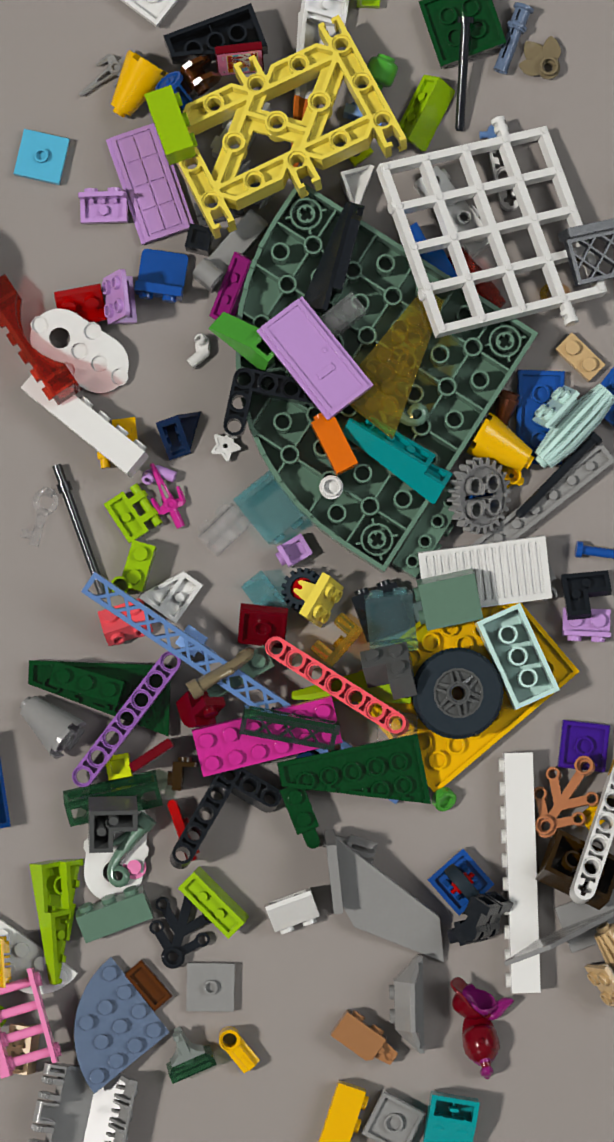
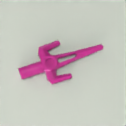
[150,463,186,529]

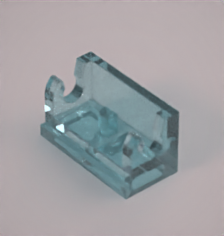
[241,570,290,610]

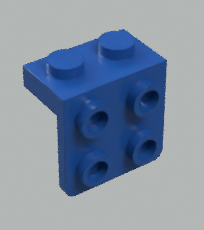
[134,249,188,303]

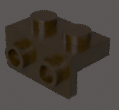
[167,757,198,791]

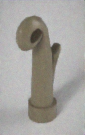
[185,648,254,700]

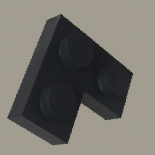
[561,570,612,620]

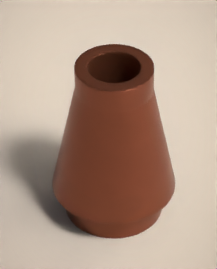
[495,390,519,426]

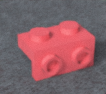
[98,598,153,646]

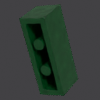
[49,661,126,705]

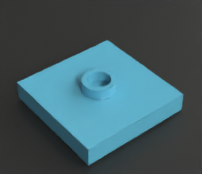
[13,129,70,185]

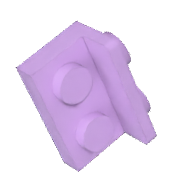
[562,608,611,642]

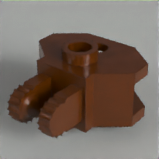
[180,56,222,96]

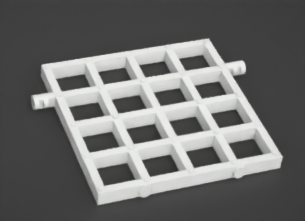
[376,116,607,339]

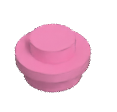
[123,860,146,879]

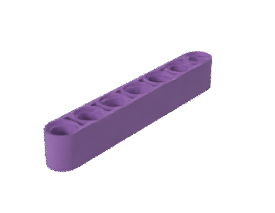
[72,651,182,787]

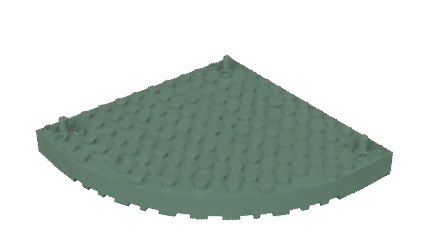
[236,181,538,574]

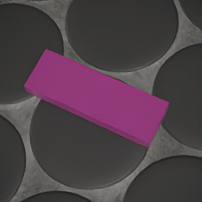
[209,252,252,320]

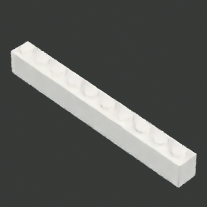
[498,752,541,993]

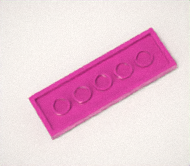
[192,695,343,777]

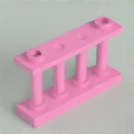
[0,968,62,1079]

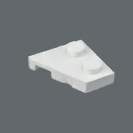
[138,571,203,624]

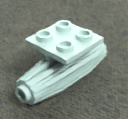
[532,383,614,469]

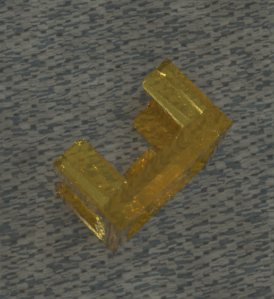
[310,612,364,668]

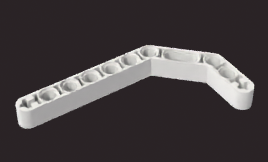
[569,758,614,904]

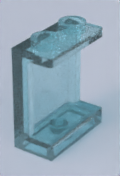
[233,471,305,545]
[364,587,419,651]

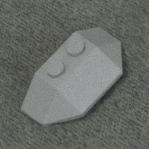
[389,955,425,1053]

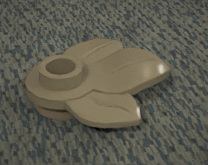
[519,36,561,80]

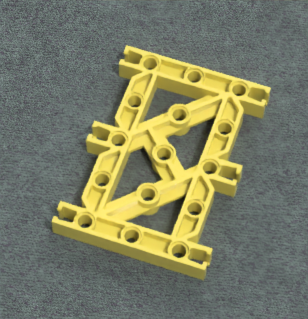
[176,15,407,240]

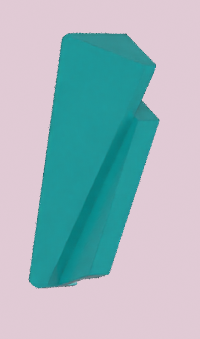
[342,418,453,504]

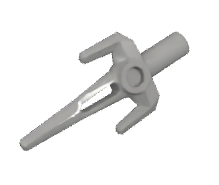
[79,50,135,96]

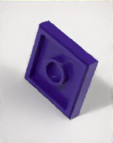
[557,720,610,772]

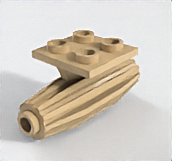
[584,922,614,1007]

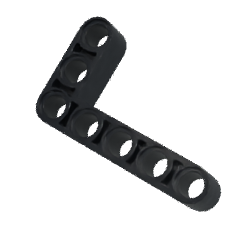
[223,368,344,439]
[170,768,282,869]

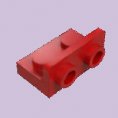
[54,284,107,323]

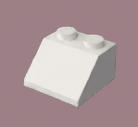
[265,888,320,934]

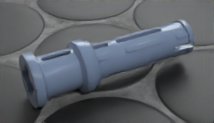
[493,2,534,75]

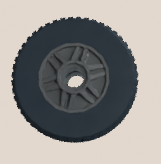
[412,648,504,739]

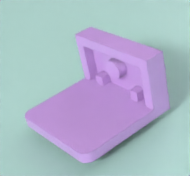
[102,269,137,325]

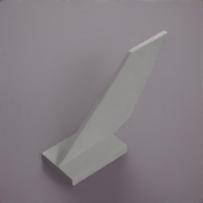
[325,829,444,962]
[504,889,614,966]

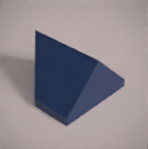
[156,411,201,461]

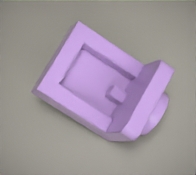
[275,533,313,568]

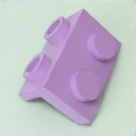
[78,187,128,224]

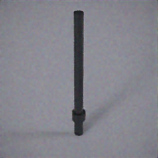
[52,464,105,599]

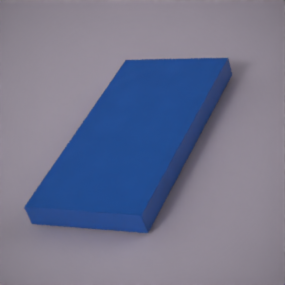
[516,370,565,465]

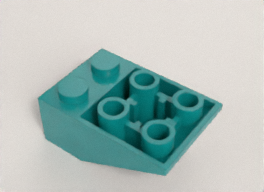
[422,1091,480,1142]

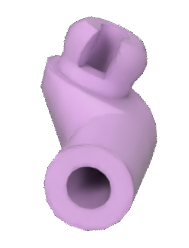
[141,465,177,485]

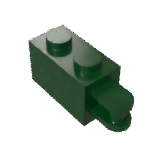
[280,787,320,849]

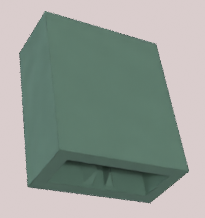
[413,568,483,631]

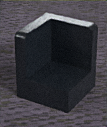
[185,223,214,257]

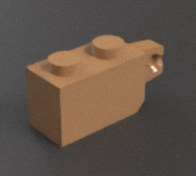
[330,1010,398,1065]

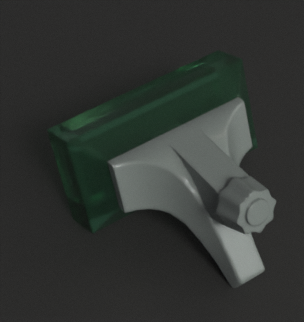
[166,1027,217,1084]

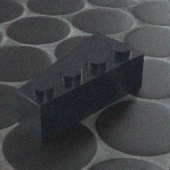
[163,3,268,65]

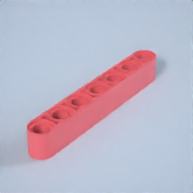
[265,636,409,736]

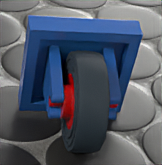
[427,848,495,916]

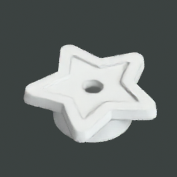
[211,434,241,462]

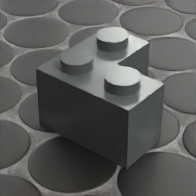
[360,642,417,700]
[88,796,138,853]

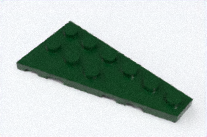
[28,660,172,737]
[277,734,431,804]

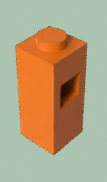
[311,413,358,476]

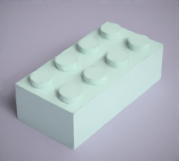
[475,603,560,710]

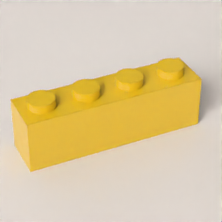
[318,1080,369,1142]

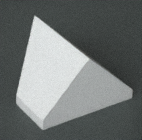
[339,164,374,205]

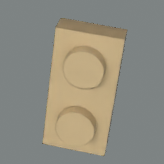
[555,332,606,382]

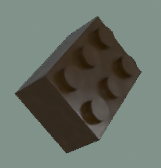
[535,829,614,910]

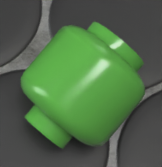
[367,53,398,90]

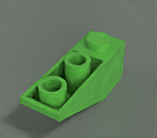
[209,312,277,372]

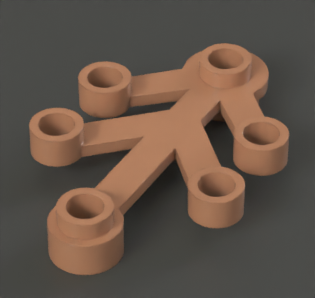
[534,756,600,838]

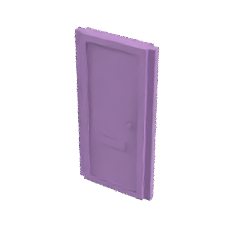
[106,123,194,245]
[256,297,374,421]

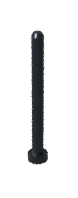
[455,17,474,131]
[516,431,603,518]

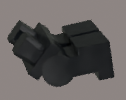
[447,891,514,946]

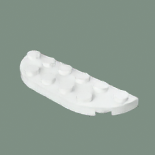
[0,919,79,994]

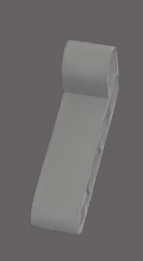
[192,209,270,293]

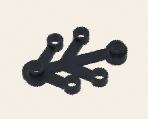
[149,896,212,969]

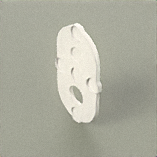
[30,308,129,393]
[83,792,149,899]

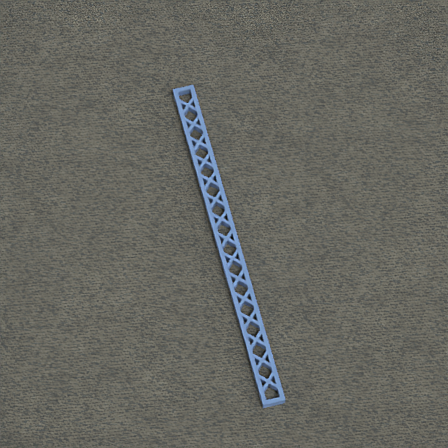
[81,571,399,804]

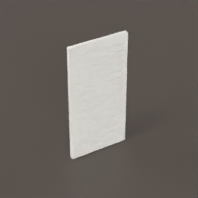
[418,535,553,608]

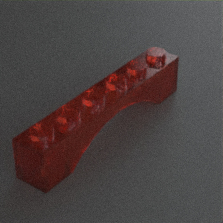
[0,274,82,405]

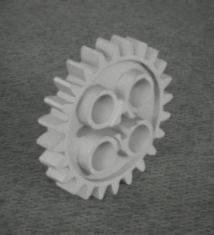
[447,457,512,534]

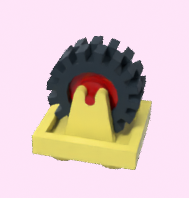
[281,568,344,628]

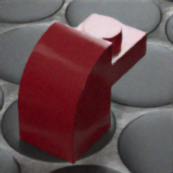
[176,691,226,728]

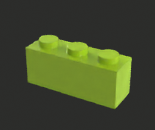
[144,85,198,165]

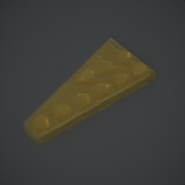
[350,295,444,439]

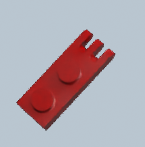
[167,799,200,861]

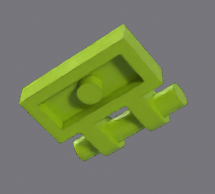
[104,483,163,544]

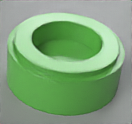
[432,787,456,811]

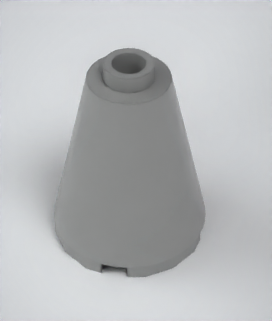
[20,696,86,759]

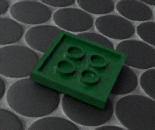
[418,0,507,69]

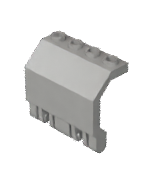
[28,1062,138,1142]

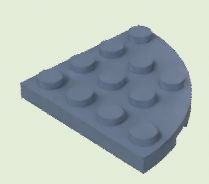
[73,957,170,1094]

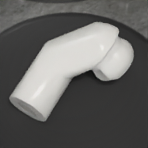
[187,333,210,369]

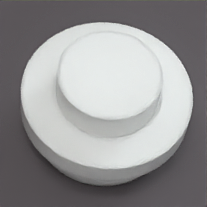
[319,475,343,499]

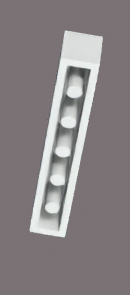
[21,366,149,478]

